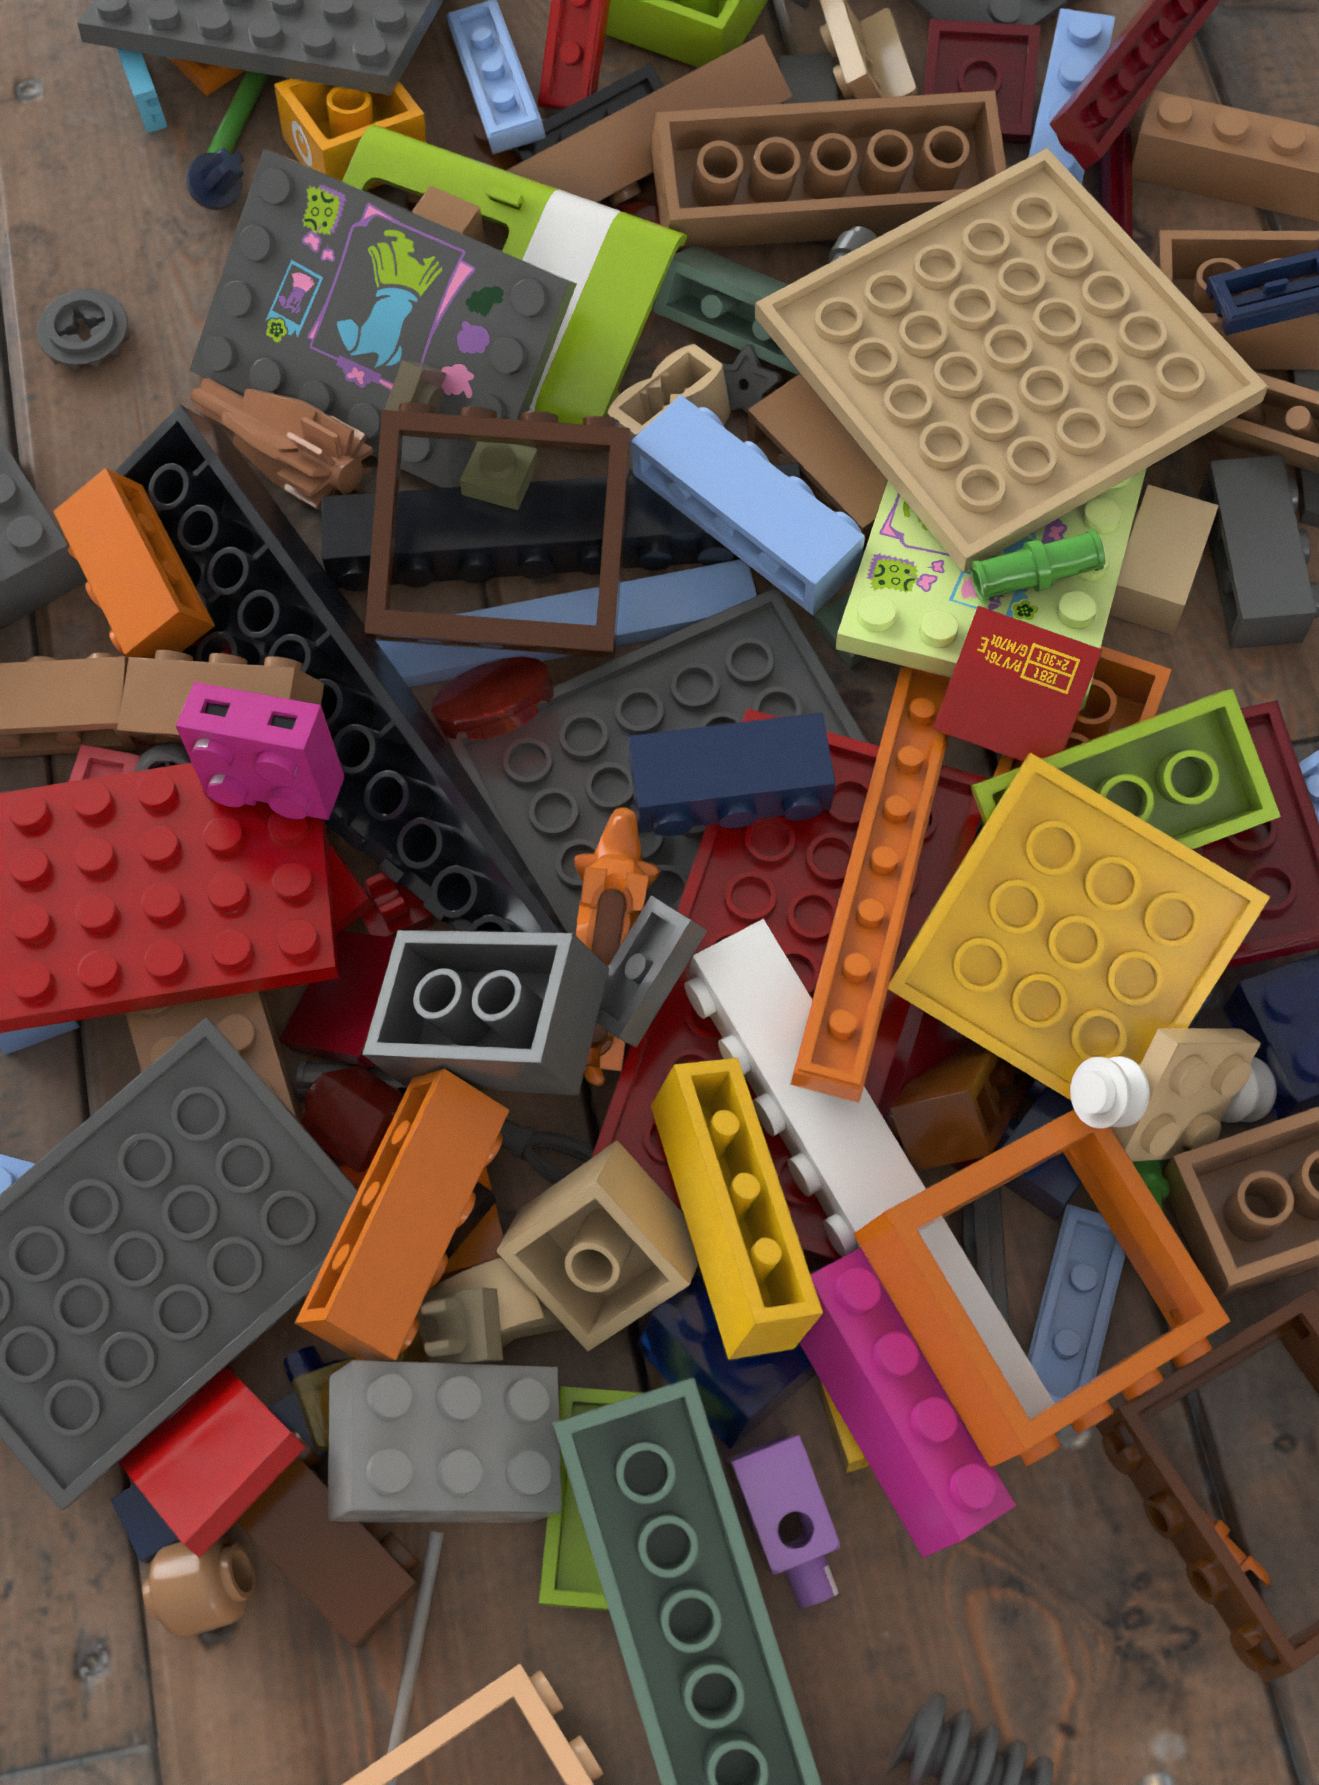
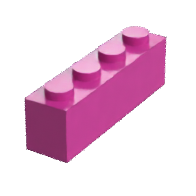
[799,1248,1016,1558]

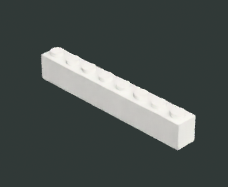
[684,919,1054,1419]

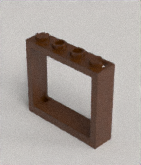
[365,402,631,658]
[1096,1287,1319,1683]

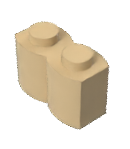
[608,344,731,471]

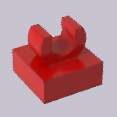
[360,872,434,938]

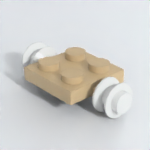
[1070,1028,1277,1161]

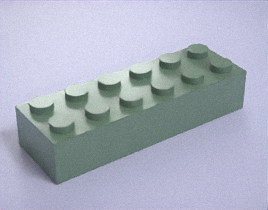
[553,1378,822,1785]

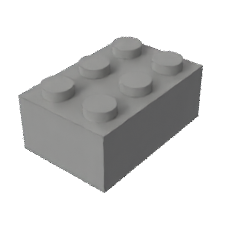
[328,1360,562,1523]

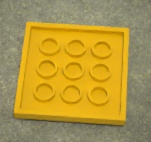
[888,753,1270,1100]

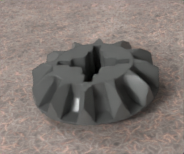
[37,289,129,372]

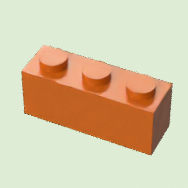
[53,468,215,659]

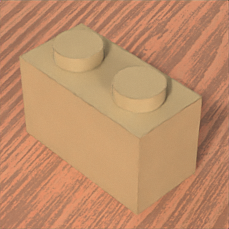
[1109,484,1219,636]

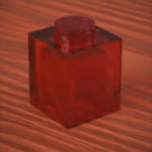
[301,1065,404,1173]

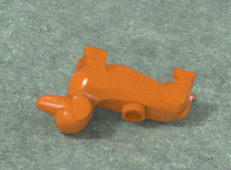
[574,807,660,1087]

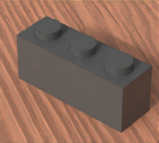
[1199,455,1319,649]

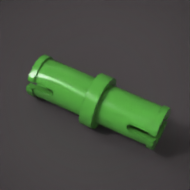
[970,529,1105,602]

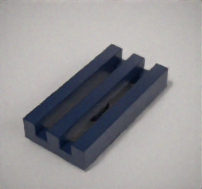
[1206,249,1319,336]

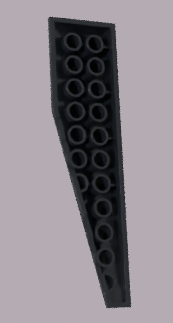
[61,405,567,933]

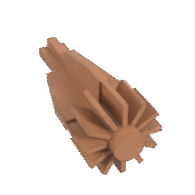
[190,378,373,510]

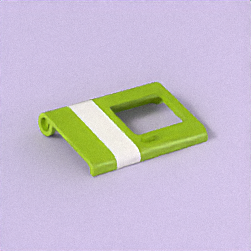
[342,125,688,425]

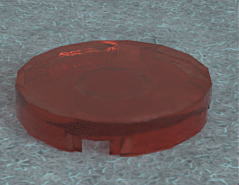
[431,656,554,740]

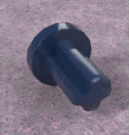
[185,148,245,210]

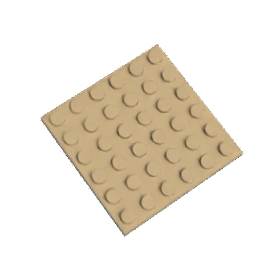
[755,148,1268,572]

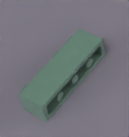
[653,245,800,375]

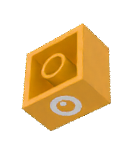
[274,78,427,190]

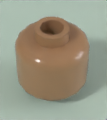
[143,1534,256,1638]

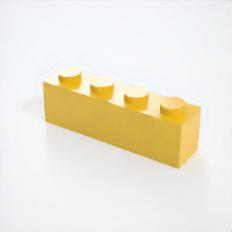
[651,1058,823,1360]

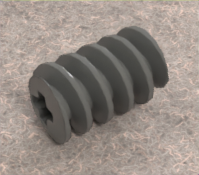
[887,1692,1054,1785]

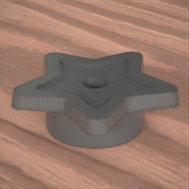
[723,344,782,413]

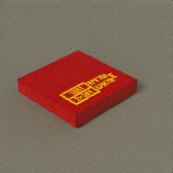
[933,606,1102,762]

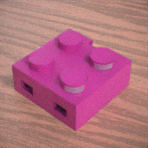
[176,682,345,820]

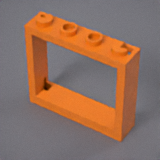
[853,1110,1230,1468]

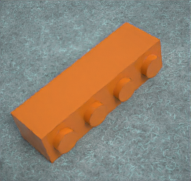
[295,1068,509,1361]

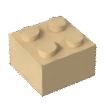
[496,1140,699,1351]

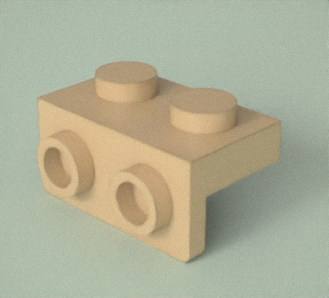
[820,0,919,99]

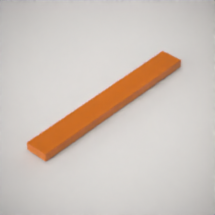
[790,665,951,1103]

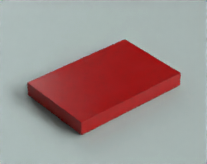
[119,1367,306,1558]

